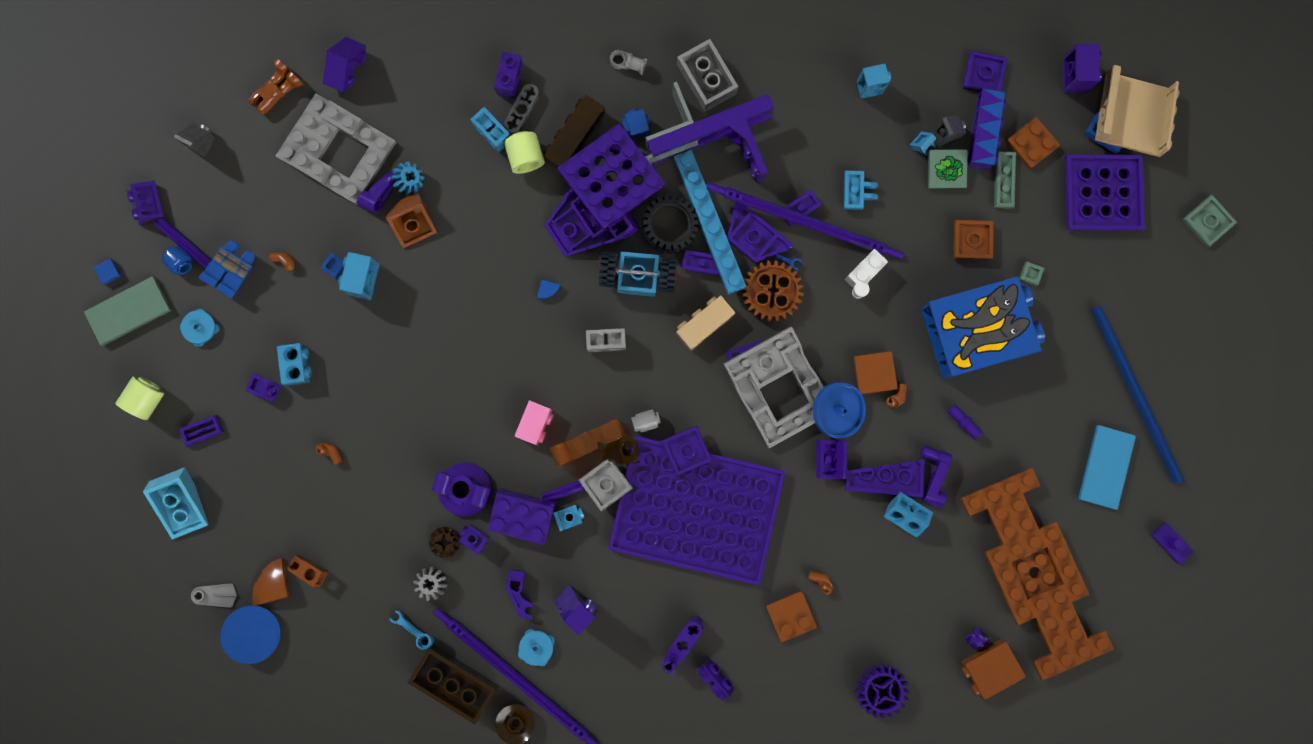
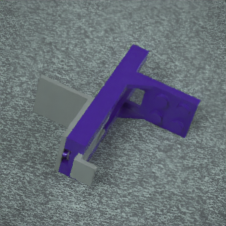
[645,81,774,184]

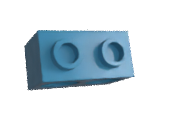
[856,64,891,99]
[470,107,511,153]
[277,343,312,386]
[884,492,933,538]

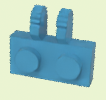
[843,170,878,210]

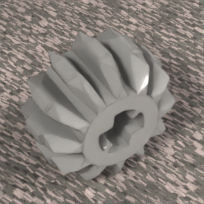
[413,567,447,601]

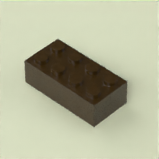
[407,645,499,724]

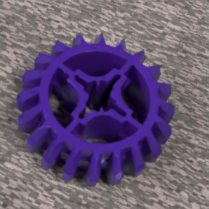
[855,664,909,719]

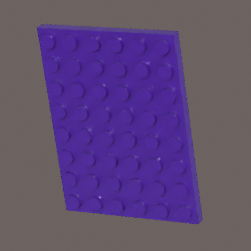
[608,436,786,585]

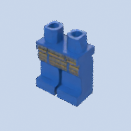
[198,240,256,299]

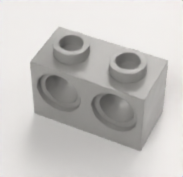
[586,328,626,352]

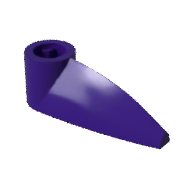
[357,171,396,213]

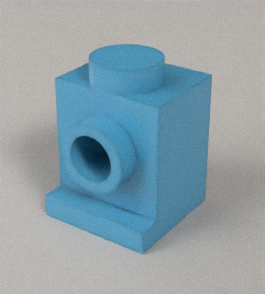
[553,504,585,531]

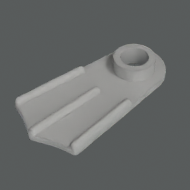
[191,583,238,608]

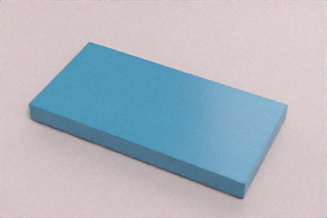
[1078,425,1136,510]

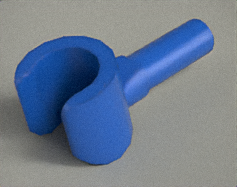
[776,254,802,271]

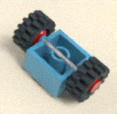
[599,252,677,297]

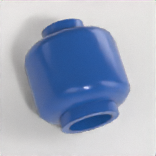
[162,246,193,275]

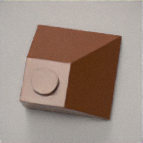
[386,192,437,248]

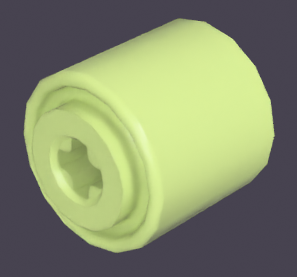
[504,131,545,174]
[115,376,164,420]

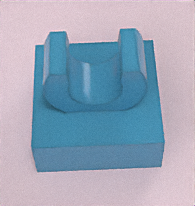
[910,132,937,156]

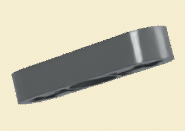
[504,84,539,135]

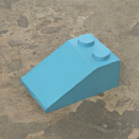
[143,467,209,539]

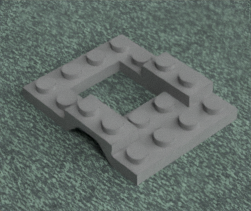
[276,94,397,205]
[723,327,824,448]

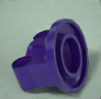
[431,462,492,517]

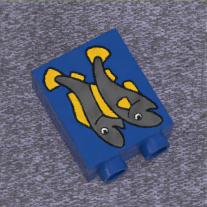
[920,277,1045,380]

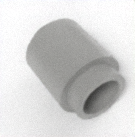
[631,409,661,433]

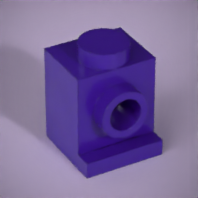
[459,525,491,555]

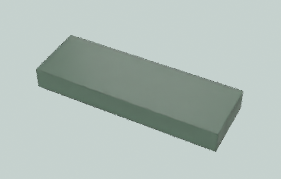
[994,151,1016,209]

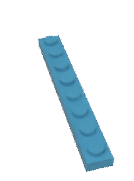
[674,150,746,294]

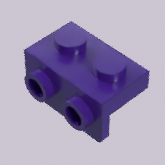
[816,440,848,479]

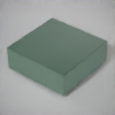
[1019,261,1044,286]

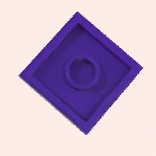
[963,51,1008,92]
[662,425,712,476]

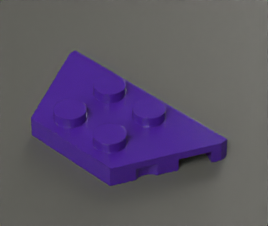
[727,202,793,264]

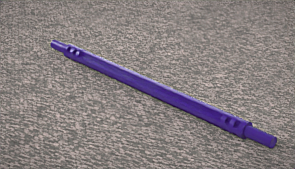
[706,182,904,260]
[433,608,600,744]

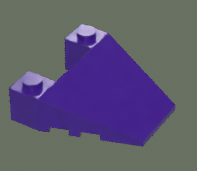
[544,169,641,257]

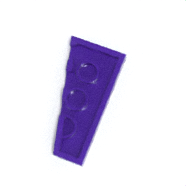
[845,459,925,498]

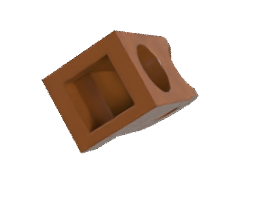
[287,554,329,587]

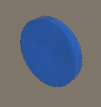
[813,382,866,438]
[220,605,281,664]

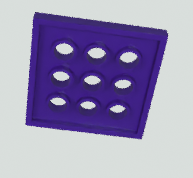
[557,124,665,230]
[1065,155,1145,231]

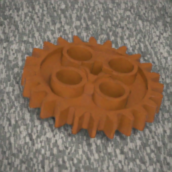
[742,260,804,322]

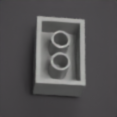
[677,39,738,112]

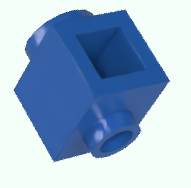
[621,109,651,141]

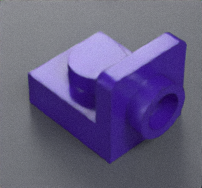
[245,373,281,402]

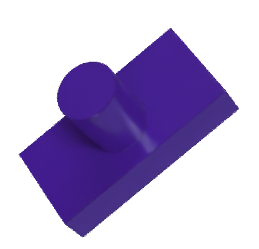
[1150,522,1194,565]

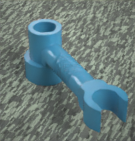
[390,610,435,650]

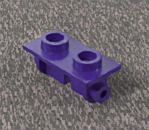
[697,658,735,701]

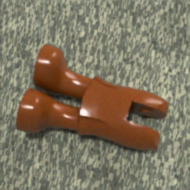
[248,58,304,115]

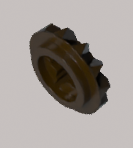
[429,527,460,558]

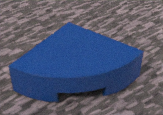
[537,280,561,299]

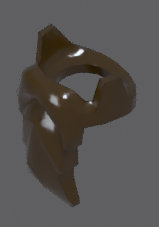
[597,434,640,465]

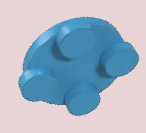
[180,308,219,347]
[518,629,555,666]

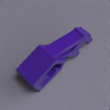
[506,569,534,619]

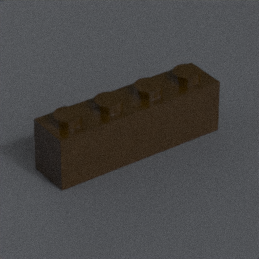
[543,95,605,169]

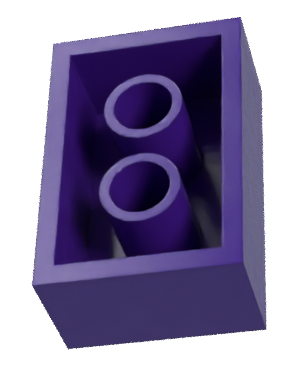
[488,488,557,545]

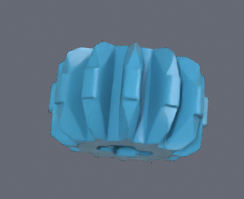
[391,161,425,195]

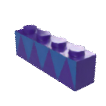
[967,89,1007,170]

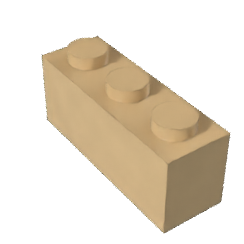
[676,296,735,351]

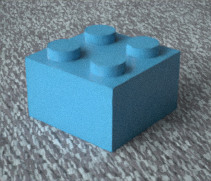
[338,252,380,300]

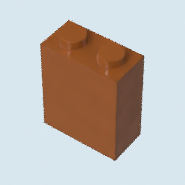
[960,639,1026,700]

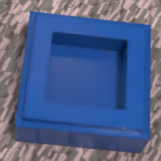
[320,252,344,279]
[93,258,122,285]

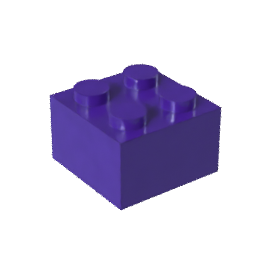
[1063,44,1102,94]

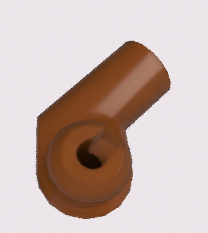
[269,252,295,271]
[315,443,343,465]

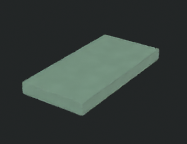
[84,276,172,346]

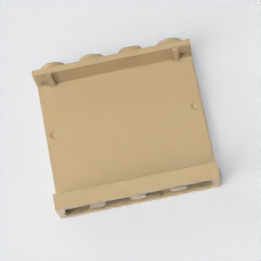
[1095,65,1180,157]

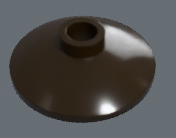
[495,704,535,744]

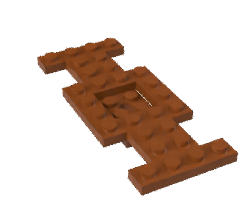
[960,468,1114,680]

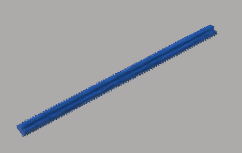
[1091,306,1185,484]

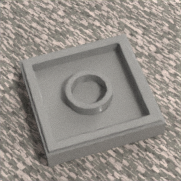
[579,460,633,511]

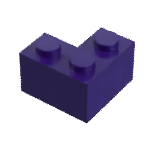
[323,37,367,92]

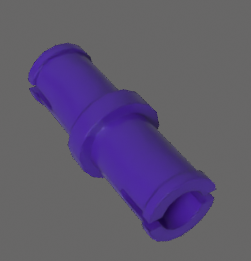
[947,404,983,440]

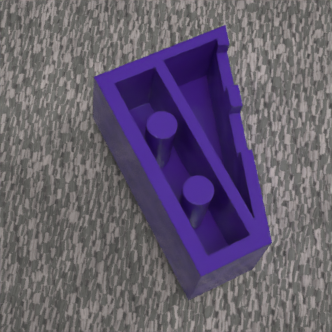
[554,584,598,636]

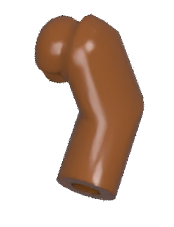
[886,384,908,408]
[808,571,833,595]

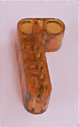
[549,418,626,467]

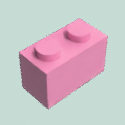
[515,400,553,446]

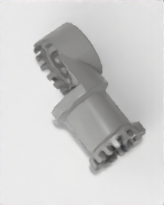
[610,50,647,75]

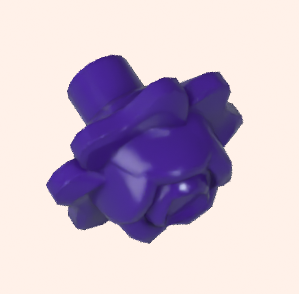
[965,628,990,650]

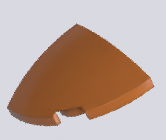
[252,558,290,605]

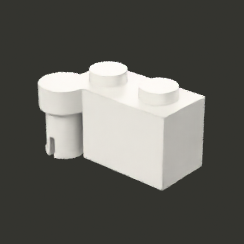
[844,249,888,299]

